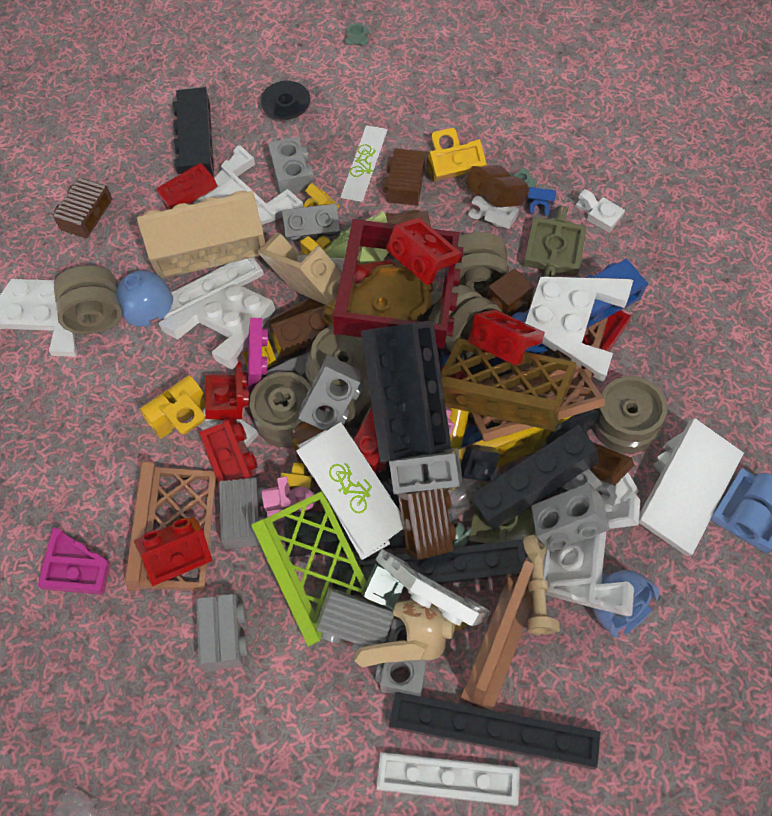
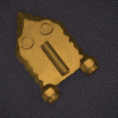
[322,263,432,326]

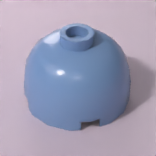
[115,270,174,326]
[593,570,659,637]

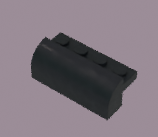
[361,320,452,462]

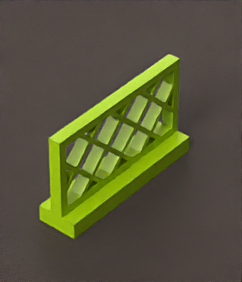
[251,491,376,647]

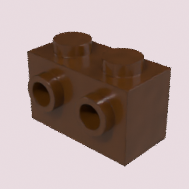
[487,268,534,317]

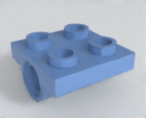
[710,468,772,554]

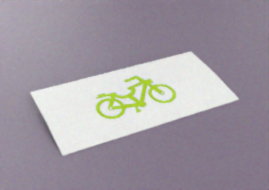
[340,125,388,202]
[296,422,403,556]

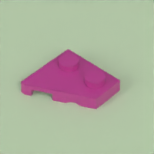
[247,318,268,393]
[37,528,111,595]

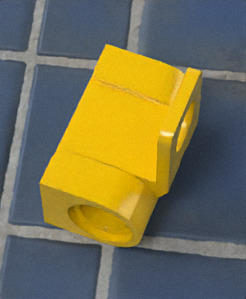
[427,128,487,182]
[139,375,205,439]

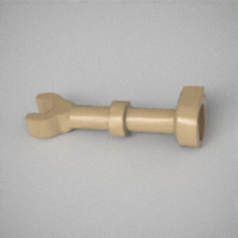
[523,534,560,636]

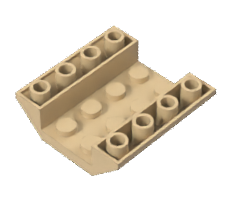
[137,190,265,279]

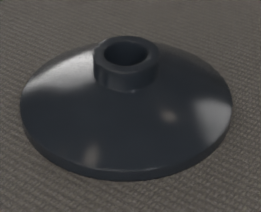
[261,81,311,120]
[545,409,600,445]

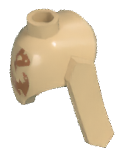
[354,600,455,668]

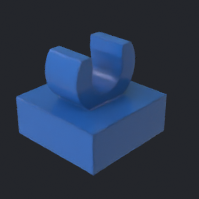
[528,187,556,216]

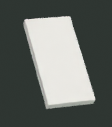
[639,418,744,556]

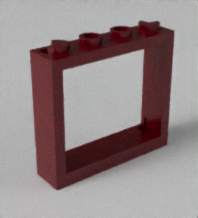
[333,219,464,348]

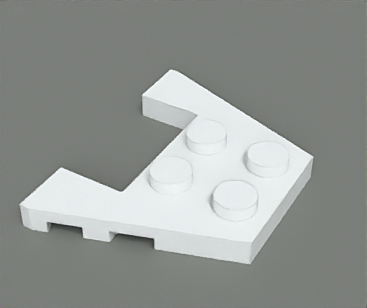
[193,145,303,225]
[525,277,633,382]
[0,279,78,357]
[159,284,275,369]
[543,493,640,616]
[375,549,492,626]

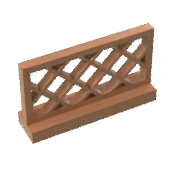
[469,356,605,442]
[125,462,216,591]
[460,560,535,710]

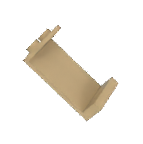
[258,232,342,305]

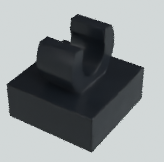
[461,444,500,481]

